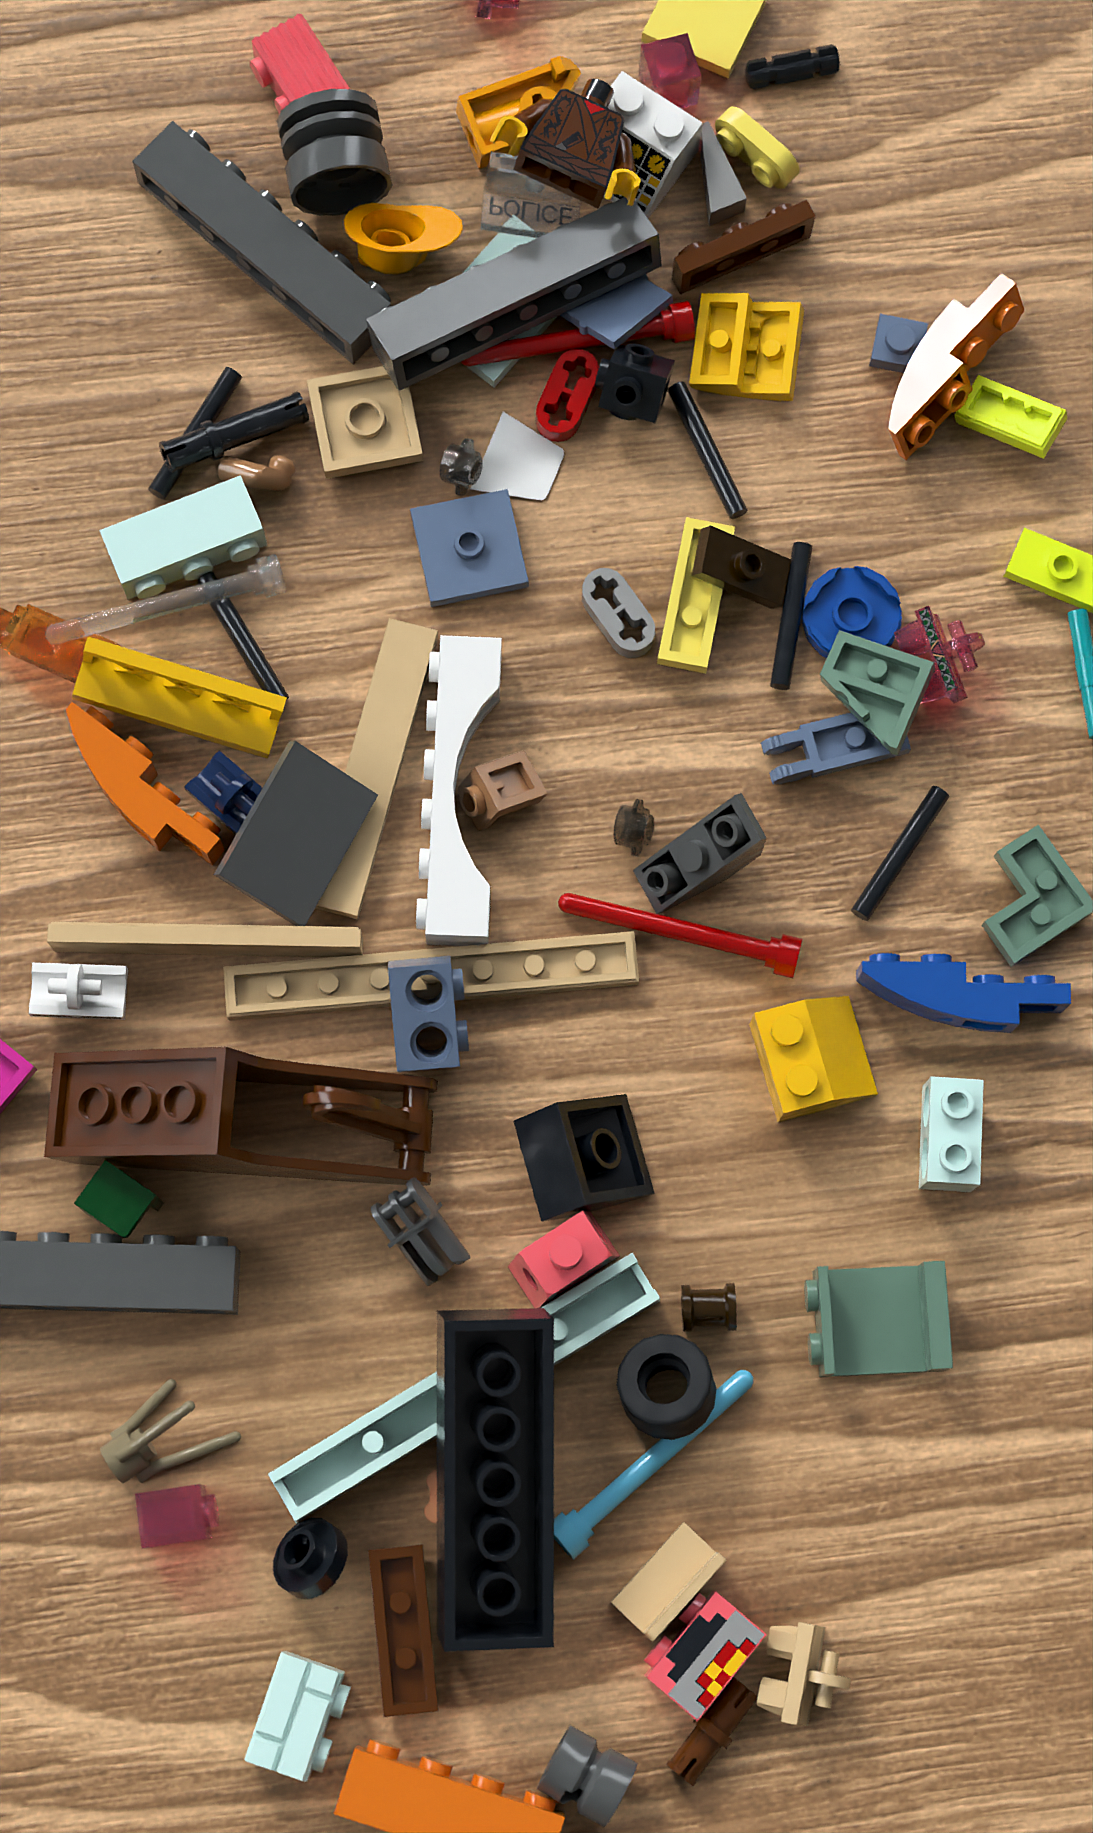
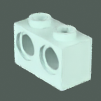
[919,1076,984,1192]

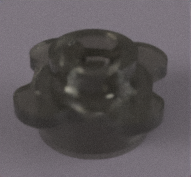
[440,438,483,496]
[613,799,654,857]

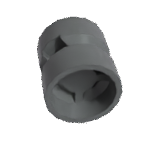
[537,1725,638,1828]

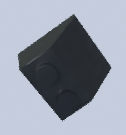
[513,1094,655,1222]

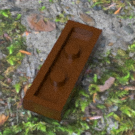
[672,200,816,295]
[368,1544,439,1717]

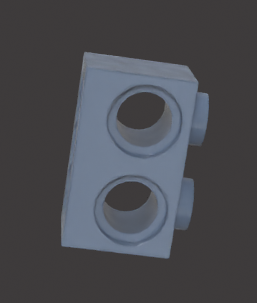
[388,956,469,1072]

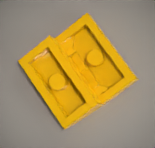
[689,293,804,401]

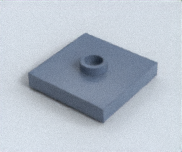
[410,489,529,607]

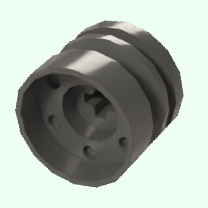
[277,89,392,216]

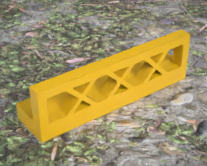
[72,636,287,759]

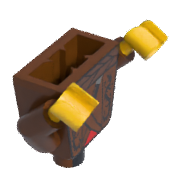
[490,78,641,209]

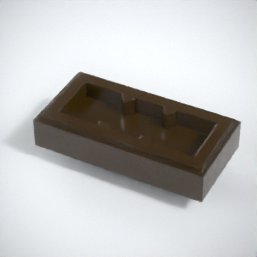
[692,525,791,609]

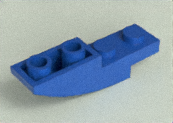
[856,953,1071,1033]

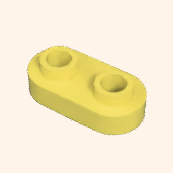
[715,107,800,189]

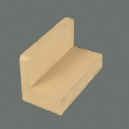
[611,1522,726,1642]

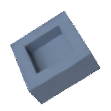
[869,314,928,373]

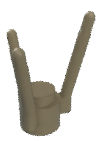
[100,1379,241,1483]

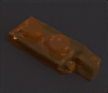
[0,604,120,683]

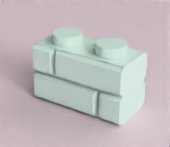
[244,1651,351,1782]

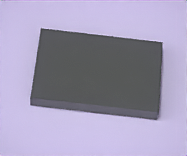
[214,741,378,926]

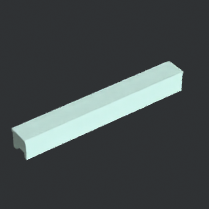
[268,1253,660,1523]

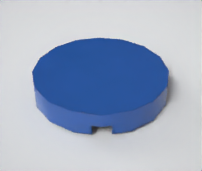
[801,566,902,658]

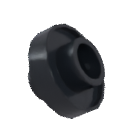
[273,1518,348,1599]

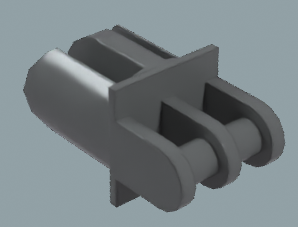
[370,1178,470,1286]

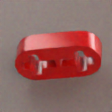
[536,349,599,442]

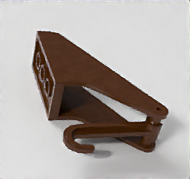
[44,1047,438,1186]

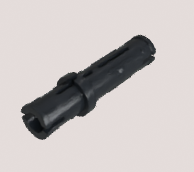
[159,391,309,473]

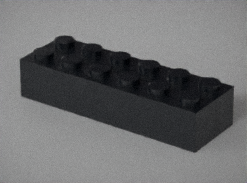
[437,1308,554,1652]

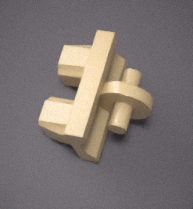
[757,1622,851,1726]

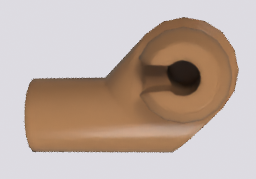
[218,455,296,491]

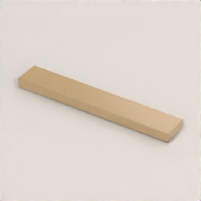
[315,618,438,920]
[47,922,363,957]

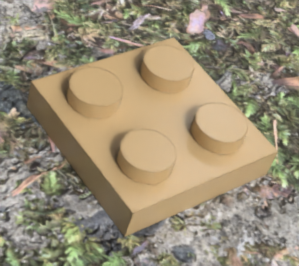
[307,366,423,479]

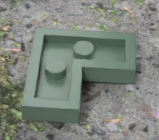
[981,824,1093,967]

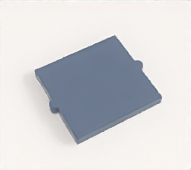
[560,274,673,349]

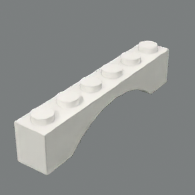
[416,635,502,946]

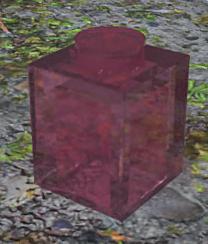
[638,33,701,109]
[135,1484,219,1549]

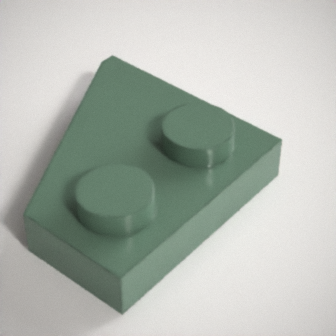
[820,630,935,756]

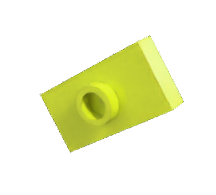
[955,375,1067,459]
[1003,527,1093,613]

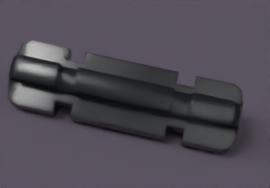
[745,44,840,90]

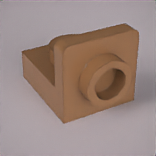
[457,750,548,831]

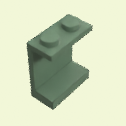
[804,1261,953,1377]

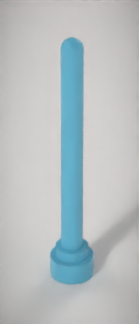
[554,1370,754,1560]

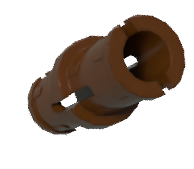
[666,1677,758,1786]

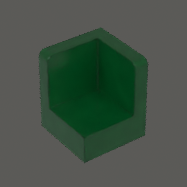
[74,1160,164,1238]

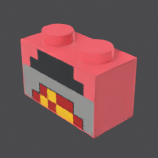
[644,1591,767,1721]

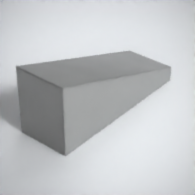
[699,121,747,226]

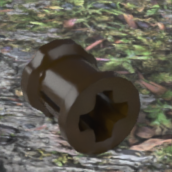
[681,1283,737,1332]

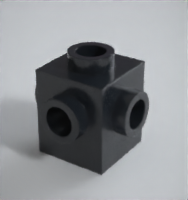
[594,344,675,423]

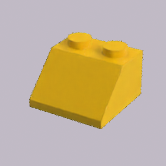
[749,996,878,1122]

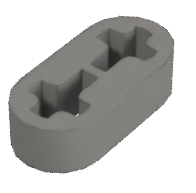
[582,568,655,658]

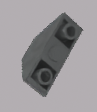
[633,793,767,914]

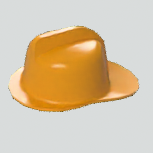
[344,203,463,274]

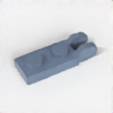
[761,713,911,785]

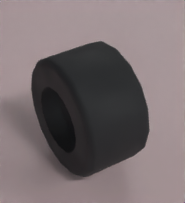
[616,1334,716,1440]

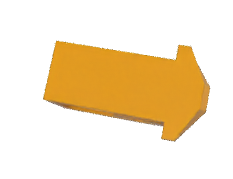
[456,56,581,169]

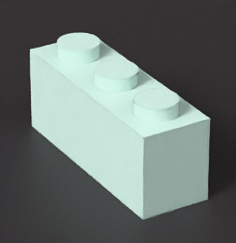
[99,475,267,600]

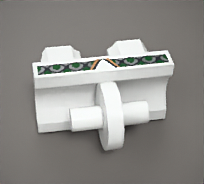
[29,963,128,1020]

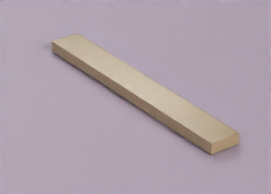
[223,931,639,1020]

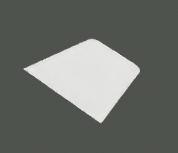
[471,412,564,501]

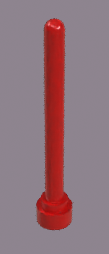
[461,301,695,367]
[558,893,803,978]

